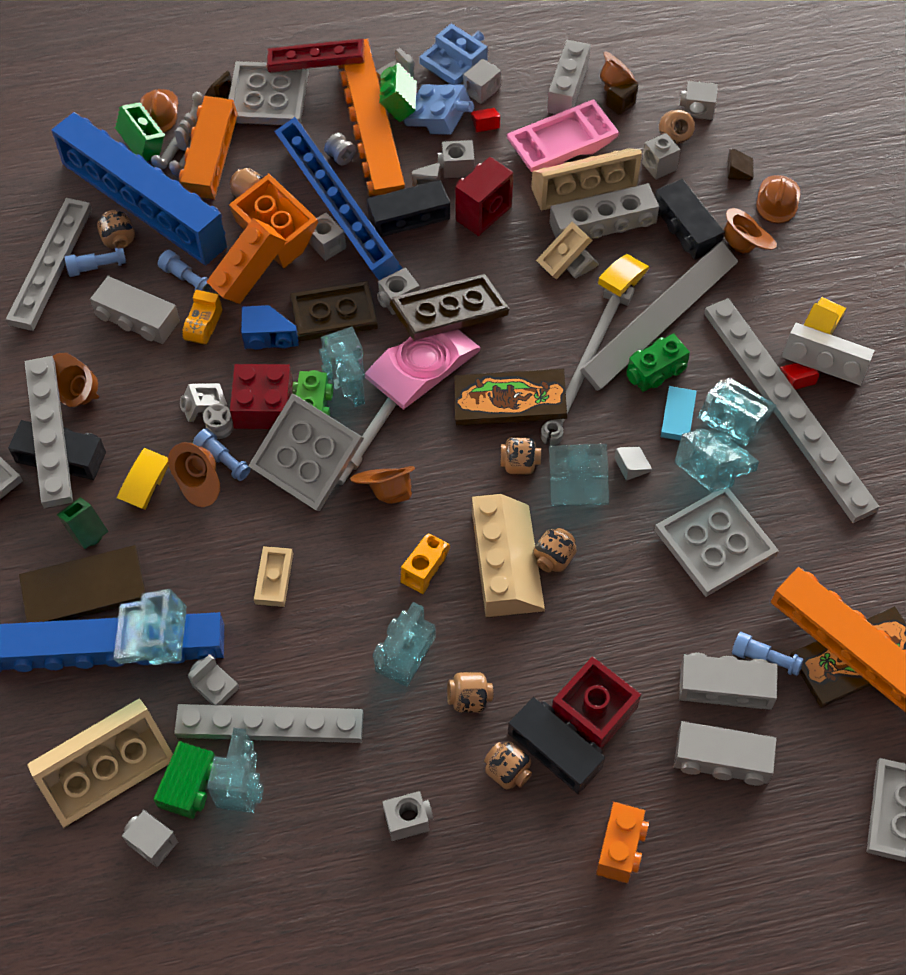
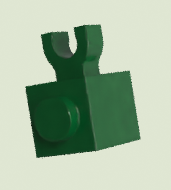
[57,497,109,549]

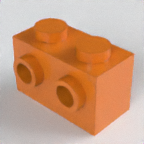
[596,802,649,883]

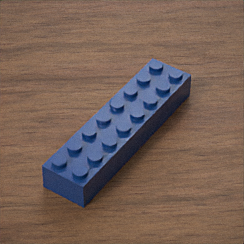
[51,112,227,266]

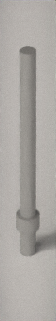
[337,397,397,485]

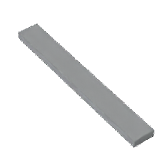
[580,241,738,391]

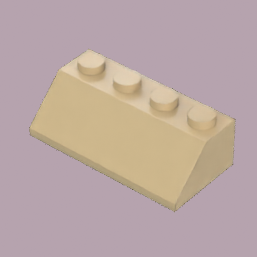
[532,148,642,211]
[472,494,545,617]
[27,698,173,828]

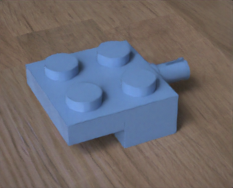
[419,23,488,85]
[403,84,474,134]

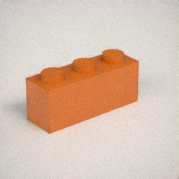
[206,218,287,304]

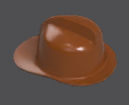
[600,52,639,92]
[140,89,178,133]
[757,175,800,223]
[724,208,777,253]
[53,353,100,407]
[168,442,220,507]
[350,466,415,503]

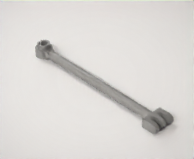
[541,286,635,446]

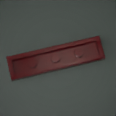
[267,39,365,73]

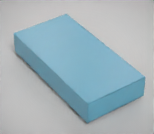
[661,386,697,442]

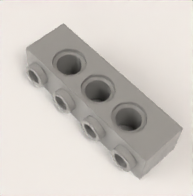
[549,183,659,238]

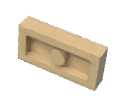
[536,222,593,280]
[254,546,293,607]

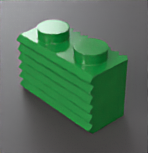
[379,63,417,122]
[115,103,165,161]
[153,741,219,819]

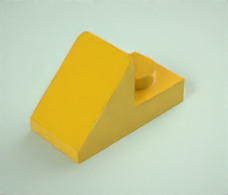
[804,297,846,335]

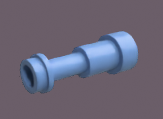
[65,247,126,277]
[158,250,212,292]
[193,428,251,481]
[732,632,804,676]

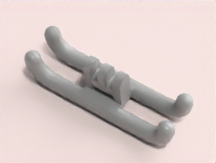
[151,92,203,176]

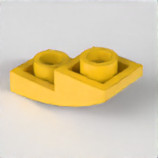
[598,254,649,297]
[117,448,168,510]

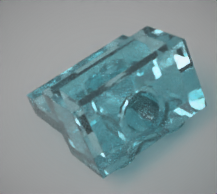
[319,327,365,407]
[698,378,776,446]
[674,429,759,492]
[549,444,609,507]
[113,589,187,665]
[372,602,436,687]
[207,728,263,813]

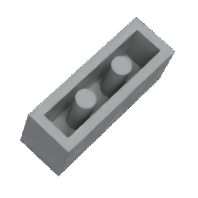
[547,40,590,114]
[90,276,180,344]
[782,323,874,385]
[679,653,777,710]
[674,721,776,786]

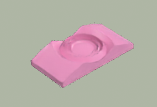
[507,99,619,172]
[365,329,480,410]

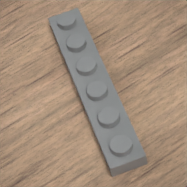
[6,198,92,331]
[24,356,73,508]
[174,704,364,743]

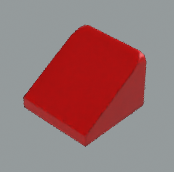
[471,108,500,132]
[780,363,819,390]

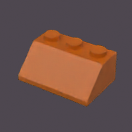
[229,174,318,268]

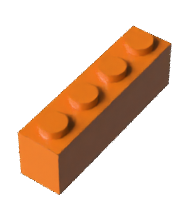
[179,96,238,199]

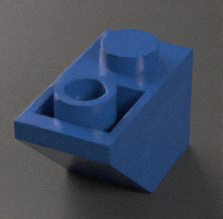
[241,305,299,350]

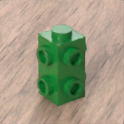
[627,333,690,392]

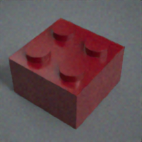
[455,157,514,236]
[230,364,293,429]
[552,656,641,750]

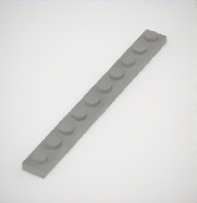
[704,298,880,523]

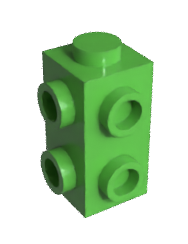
[292,370,333,416]

